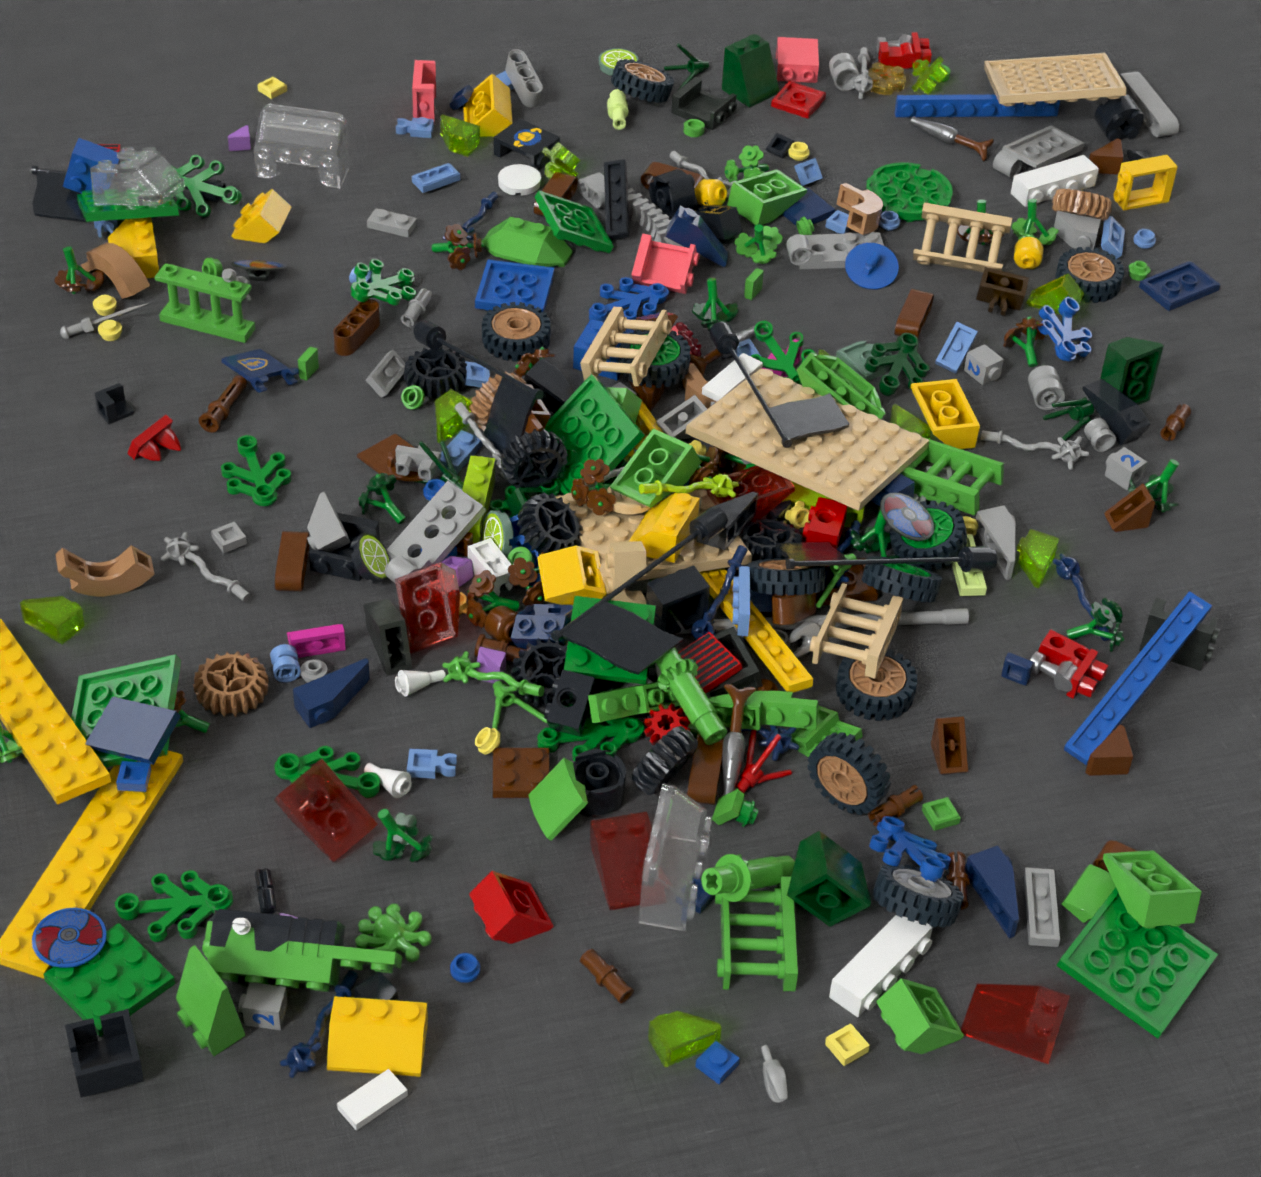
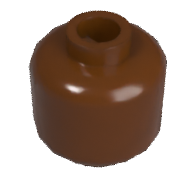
[485,605,518,644]

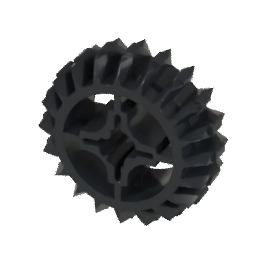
[404,347,467,400]
[500,429,568,489]
[516,492,583,556]
[738,518,803,561]
[511,637,571,708]
[631,726,698,795]

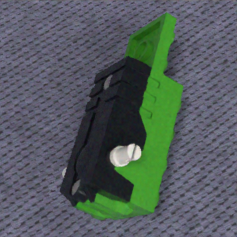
[202,909,402,992]

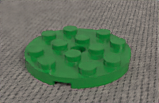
[866,162,953,222]

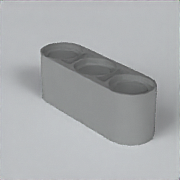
[505,49,543,107]

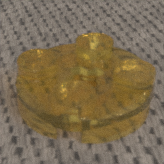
[867,62,906,95]

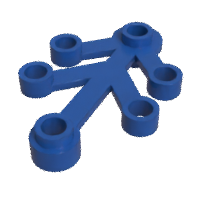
[589,277,669,322]
[1038,297,1092,362]
[869,816,951,882]

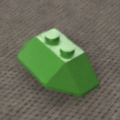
[482,217,573,267]
[797,353,885,419]

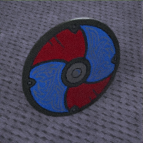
[231,260,286,281]
[880,493,934,541]

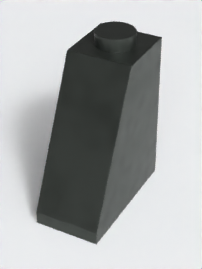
[363,599,413,675]

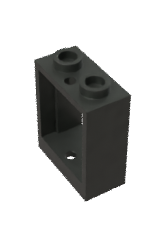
[706,626,763,698]

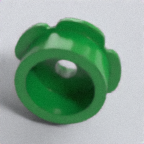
[735,800,759,827]

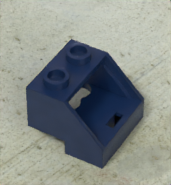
[511,604,573,649]

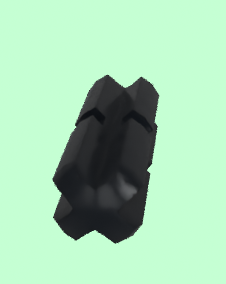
[255,868,277,914]

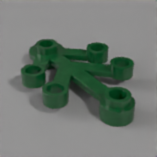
[864,333,930,396]

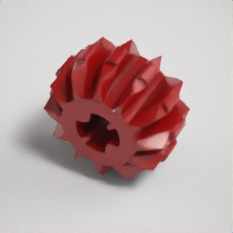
[644,703,691,746]

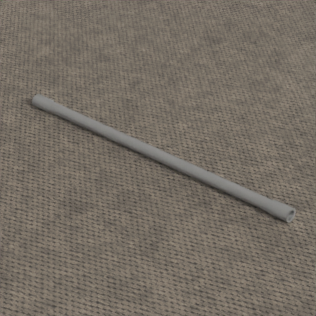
[676,608,969,634]

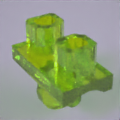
[912,56,948,94]
[541,142,581,179]

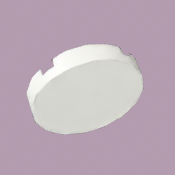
[498,164,541,196]

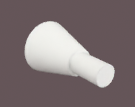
[395,670,446,697]
[364,763,412,798]

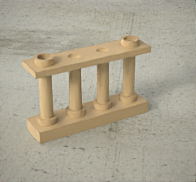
[913,203,1012,272]
[580,307,672,386]
[810,583,903,678]

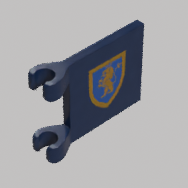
[221,349,299,393]

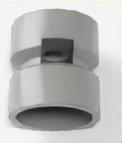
[829,53,860,91]
[1028,365,1065,410]

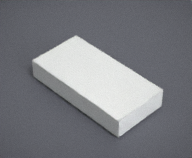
[337,1069,408,1131]

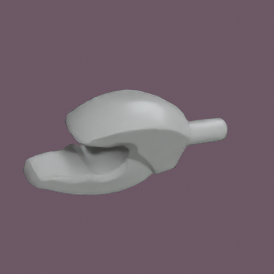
[788,615,827,658]
[761,1045,788,1103]

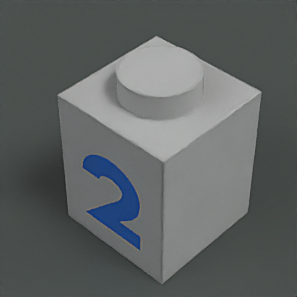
[964,344,1004,385]
[1104,447,1147,491]
[239,982,288,1030]

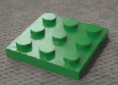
[534,190,614,253]
[564,596,656,685]
[43,923,175,1037]

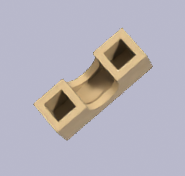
[605,541,646,604]

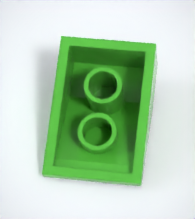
[727,169,807,225]
[610,428,701,508]
[1103,850,1202,928]
[176,945,246,1056]

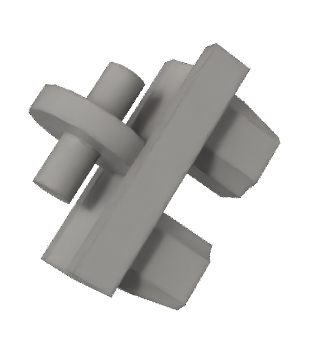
[395,443,442,480]

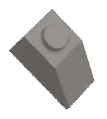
[1054,211,1101,250]
[656,395,707,440]
[307,492,351,553]

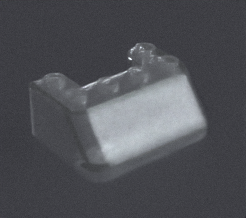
[254,104,349,188]
[90,147,185,206]
[639,783,712,931]

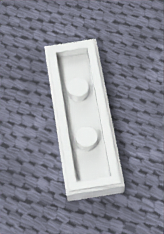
[702,353,763,402]

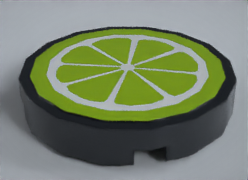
[351,533,390,584]

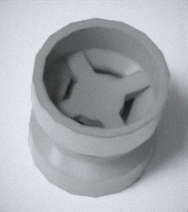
[1084,418,1116,452]

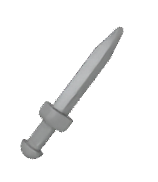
[60,303,147,339]

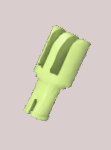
[607,89,629,130]

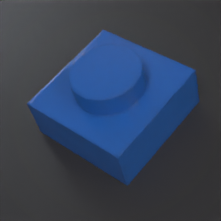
[116,761,151,792]
[695,1041,740,1085]

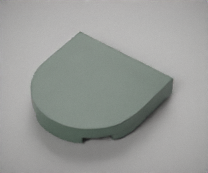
[836,341,892,381]

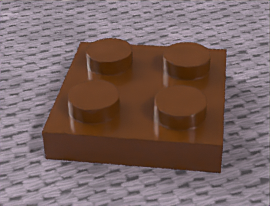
[493,748,549,798]

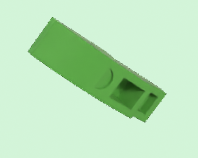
[588,682,680,723]
[709,691,818,730]

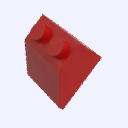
[469,871,554,944]

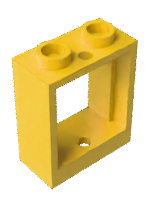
[1114,155,1178,211]

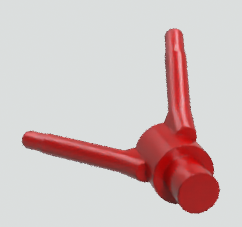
[735,730,792,793]

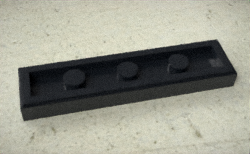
[604,159,630,240]

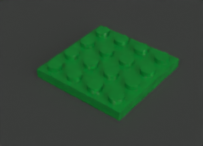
[77,186,179,222]
[545,374,645,495]
[71,654,181,768]
[1056,887,1218,1039]

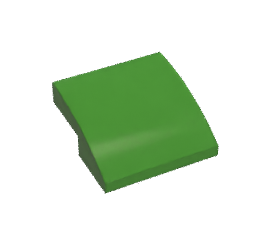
[791,706,863,757]
[529,758,588,841]
[1062,864,1116,923]

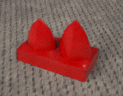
[127,415,181,461]

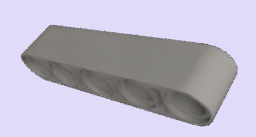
[1119,71,1179,137]

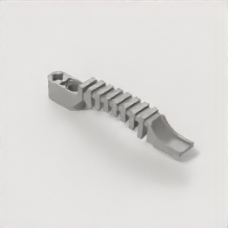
[578,172,684,247]

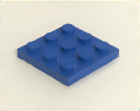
[475,260,554,312]

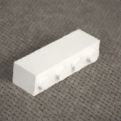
[1011,155,1099,207]
[829,915,933,1017]

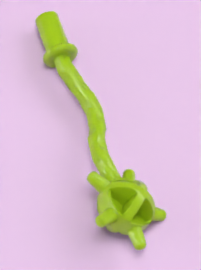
[639,474,739,498]

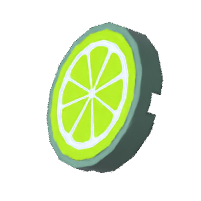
[598,48,639,76]
[482,510,513,558]

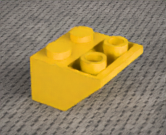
[231,189,292,243]
[537,546,606,605]

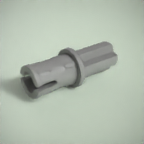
[401,288,432,327]

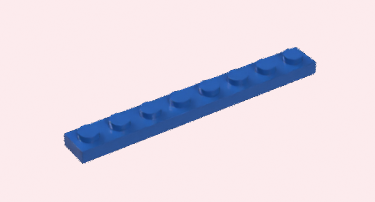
[894,95,1060,117]
[1064,591,1212,765]

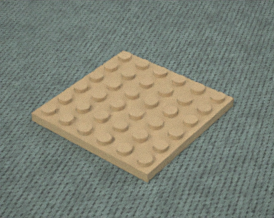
[984,53,1126,106]
[556,489,752,586]

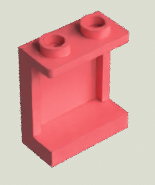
[776,37,819,83]
[412,60,436,122]
[631,234,699,294]

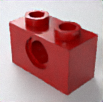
[802,497,848,550]

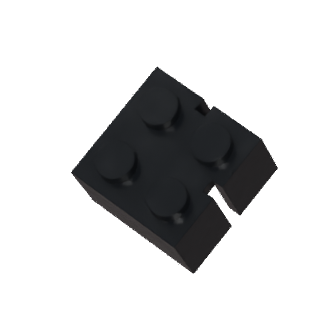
[646,565,710,635]
[65,1009,144,1098]

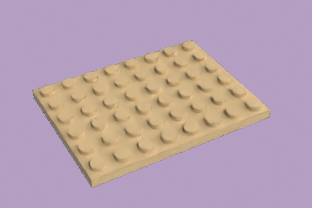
[686,368,929,511]

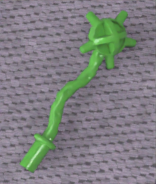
[442,651,544,697]

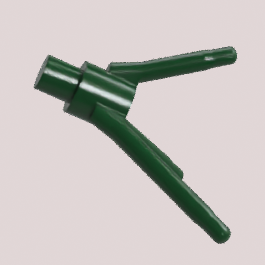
[664,43,709,91]
[414,441,464,490]

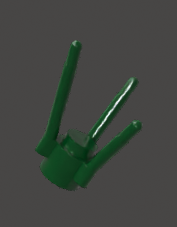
[1043,397,1094,441]

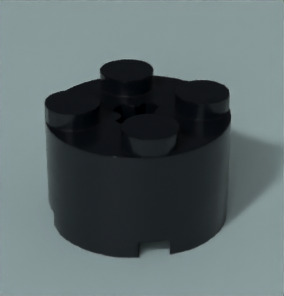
[1095,94,1144,142]
[649,169,698,218]
[573,749,626,817]

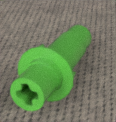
[655,647,727,745]
[701,854,795,902]

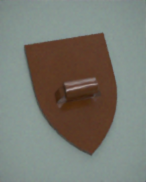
[357,434,423,481]

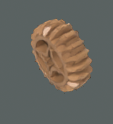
[1052,189,1112,221]
[469,371,527,431]
[193,651,269,717]

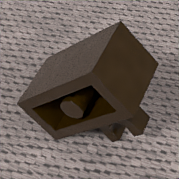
[976,267,1029,316]

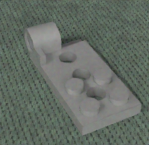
[993,125,1084,178]
[786,232,884,270]
[385,481,486,591]

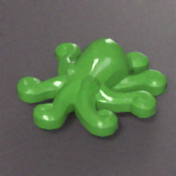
[355,904,432,962]

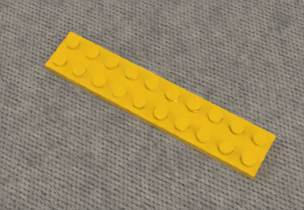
[0,619,111,805]
[0,750,183,979]

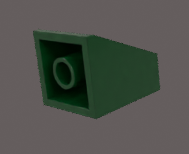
[721,33,779,108]
[787,830,871,927]

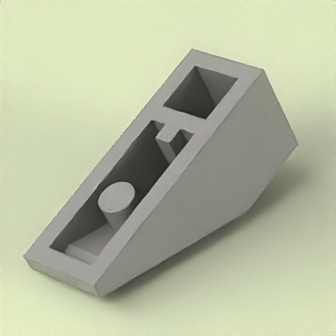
[975,505,1016,580]

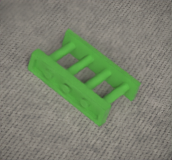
[155,263,255,343]
[900,437,1004,516]
[715,876,798,991]

